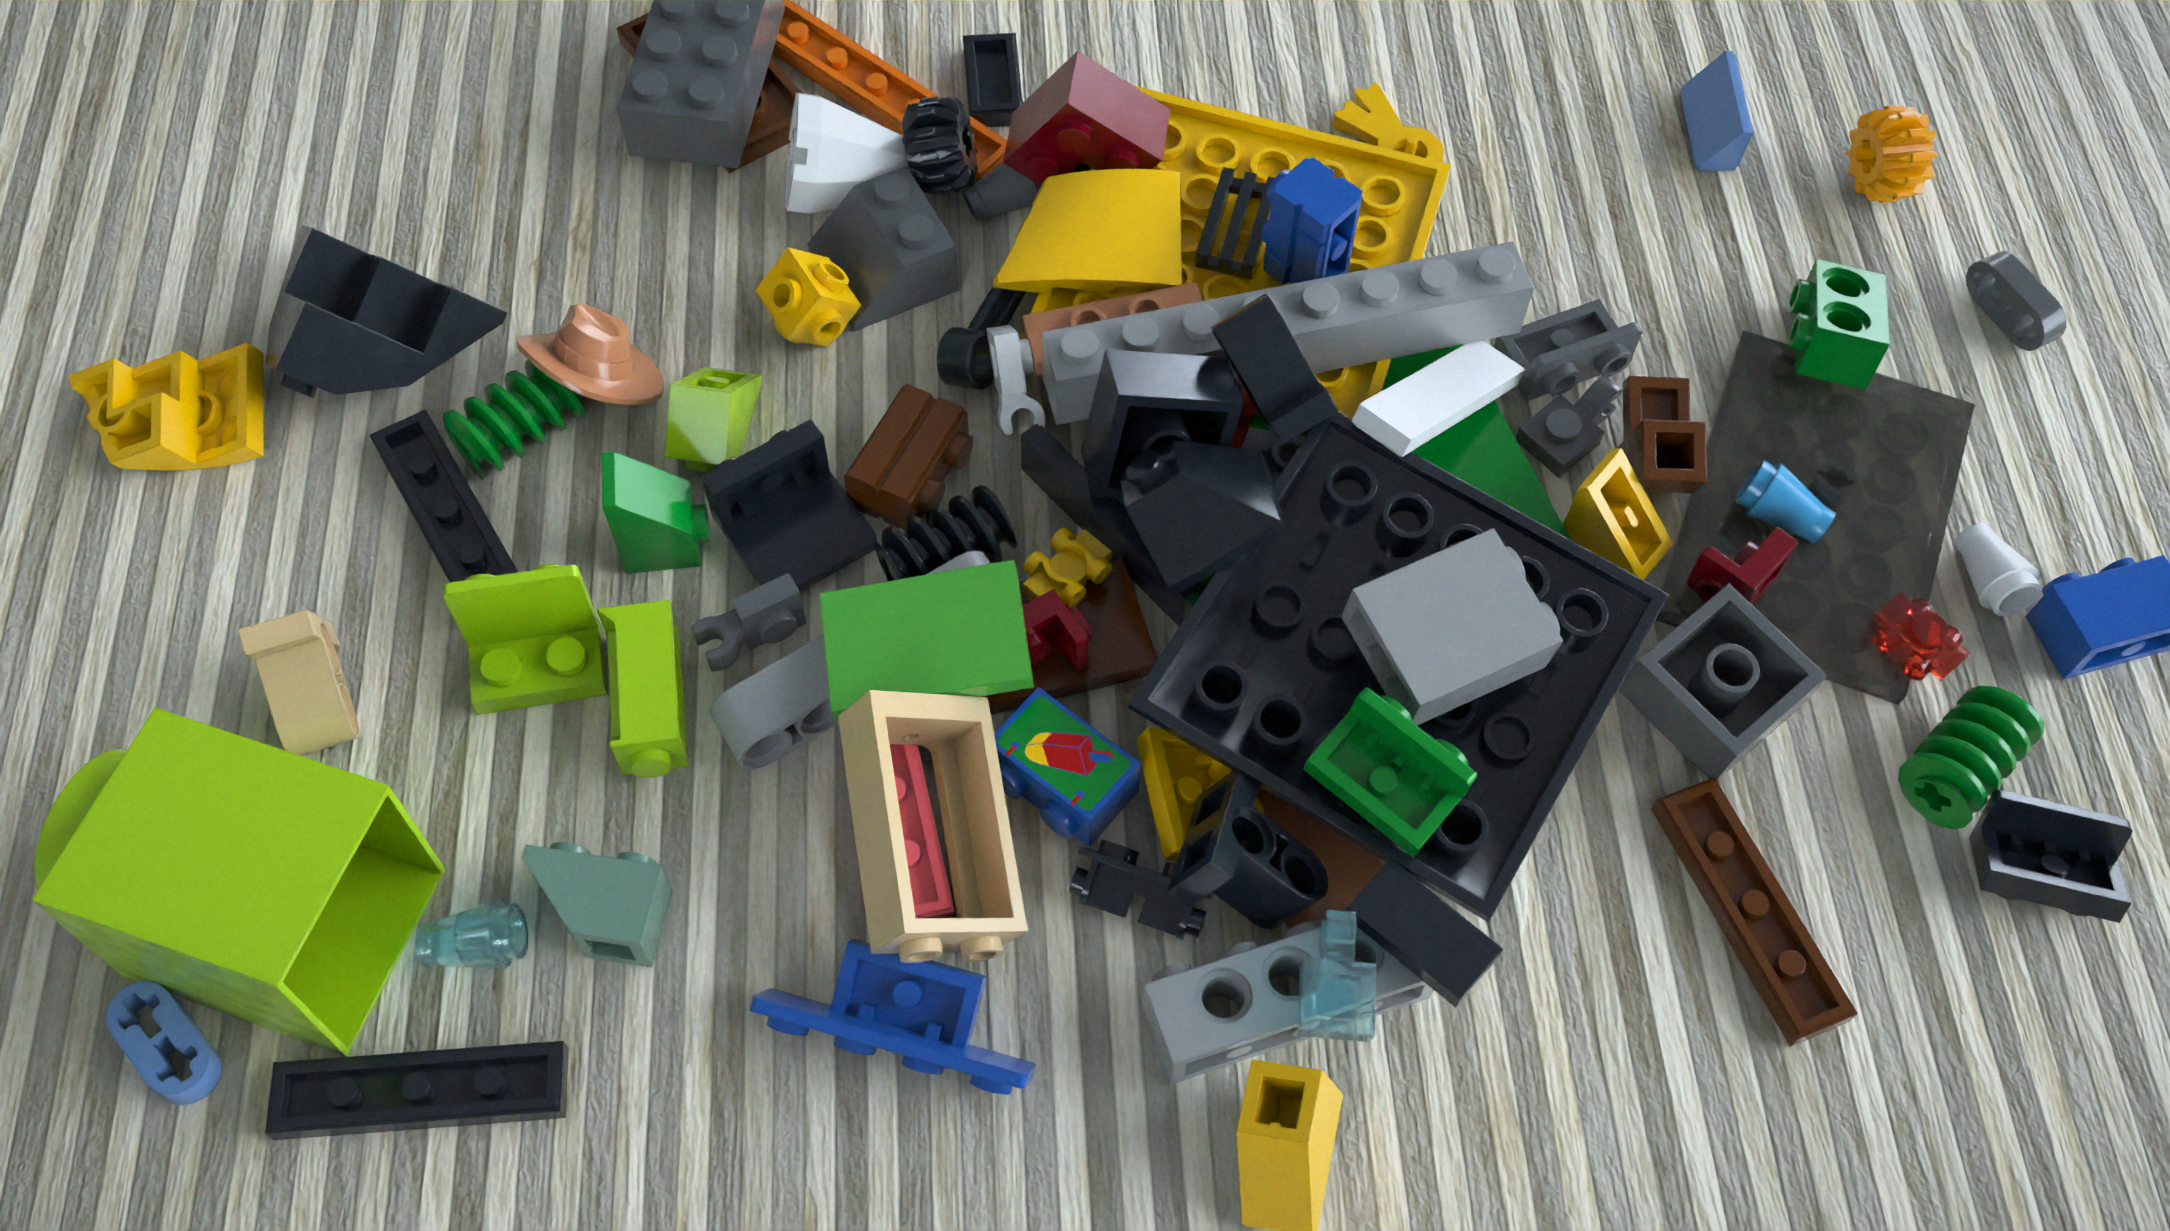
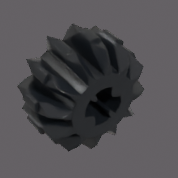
[901,96,978,195]

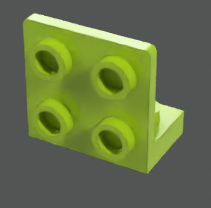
[443,564,608,715]

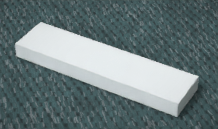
[1351,340,1526,457]

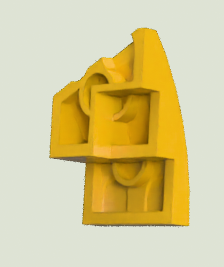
[993,169,1182,294]
[69,342,264,471]

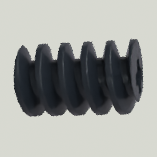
[874,485,1017,581]

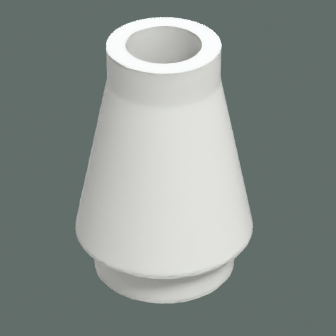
[1954,523,2042,616]

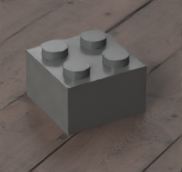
[1619,584,1828,781]

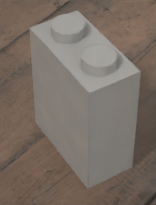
[1341,528,1563,725]

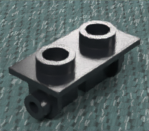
[1069,839,1214,940]

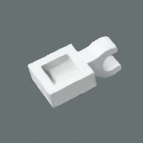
[986,325,1045,435]

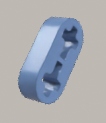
[106,981,222,1105]

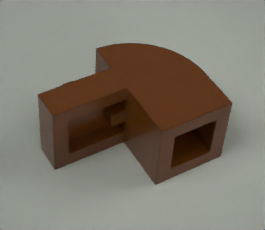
[1617,376,1707,494]

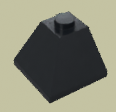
[1119,440,1287,596]

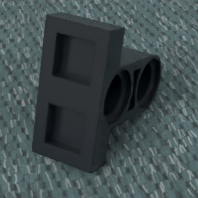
[1210,293,1339,444]
[1167,770,1329,930]

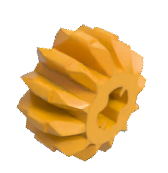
[1845,105,1939,203]

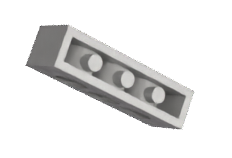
[1141,918,1433,1085]

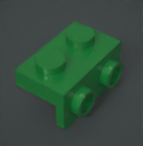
[1303,687,1478,858]

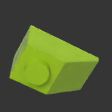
[665,367,762,472]

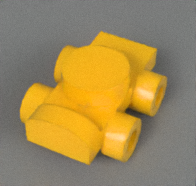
[1023,527,1113,608]

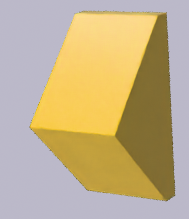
[1563,448,1673,580]

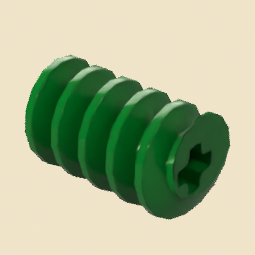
[442,360,586,480]
[1898,686,2044,829]

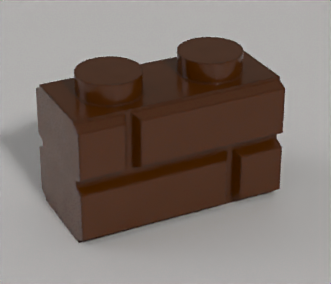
[844,384,974,530]

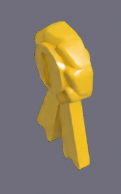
[1332,82,1444,162]

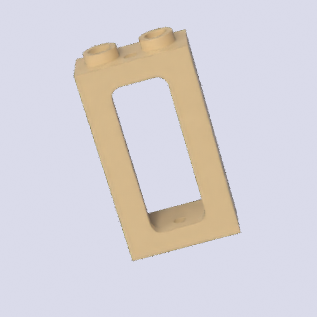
[838,690,1028,963]

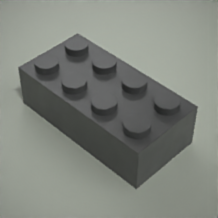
[617,0,785,168]

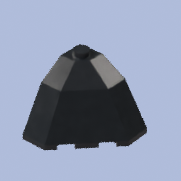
[265,225,508,398]

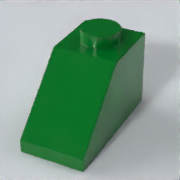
[602,452,711,574]

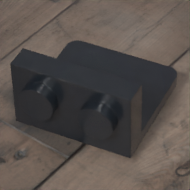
[701,419,877,592]

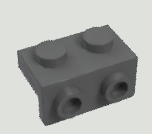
[1493,299,1643,401]

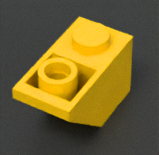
[1237,1059,1343,1231]

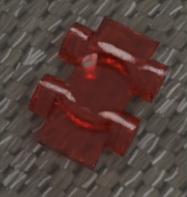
[1872,592,1970,681]

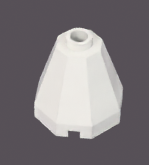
[784,93,910,214]

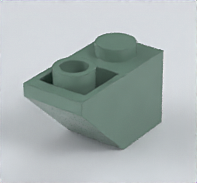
[522,842,673,968]

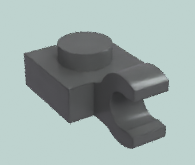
[1516,375,1623,478]
[691,573,807,672]

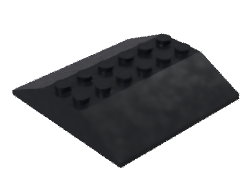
[1128,412,1669,922]

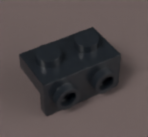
[1969,789,2133,923]

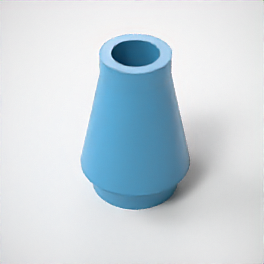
[1734,460,1836,544]

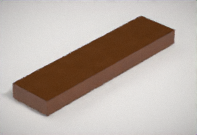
[1651,777,1858,1047]

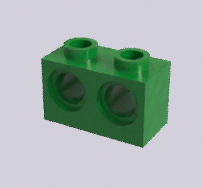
[1788,259,1890,390]

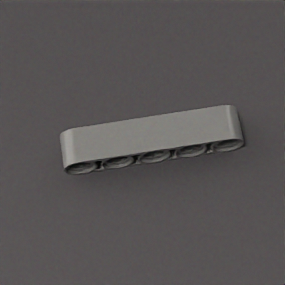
[710,551,991,770]

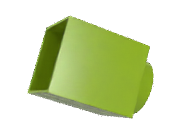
[32,707,446,1057]

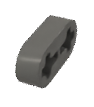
[1966,251,2066,351]

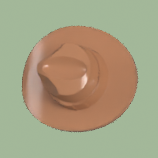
[516,304,664,405]

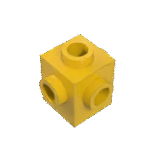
[755,247,861,347]

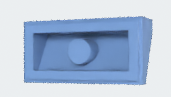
[1680,51,1753,171]

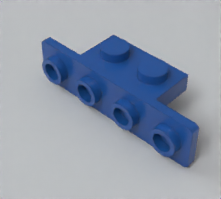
[750,939,1036,1095]

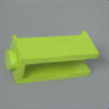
[596,599,689,778]

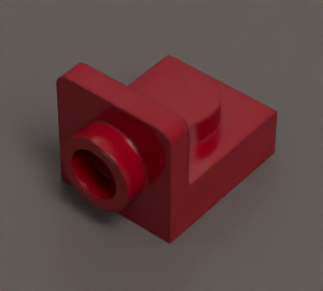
[1686,527,1799,605]
[1022,589,1092,673]

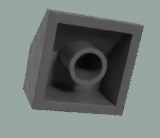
[807,166,959,331]

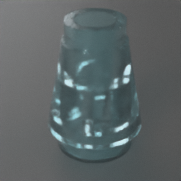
[415,899,528,969]

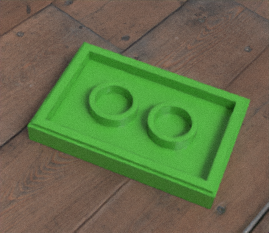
[819,560,1034,721]

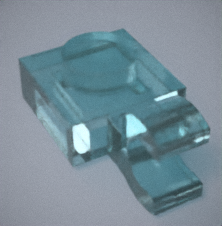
[1297,909,1376,1042]

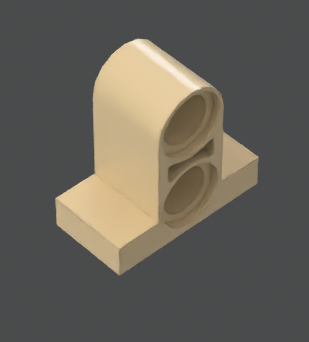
[238,610,360,756]

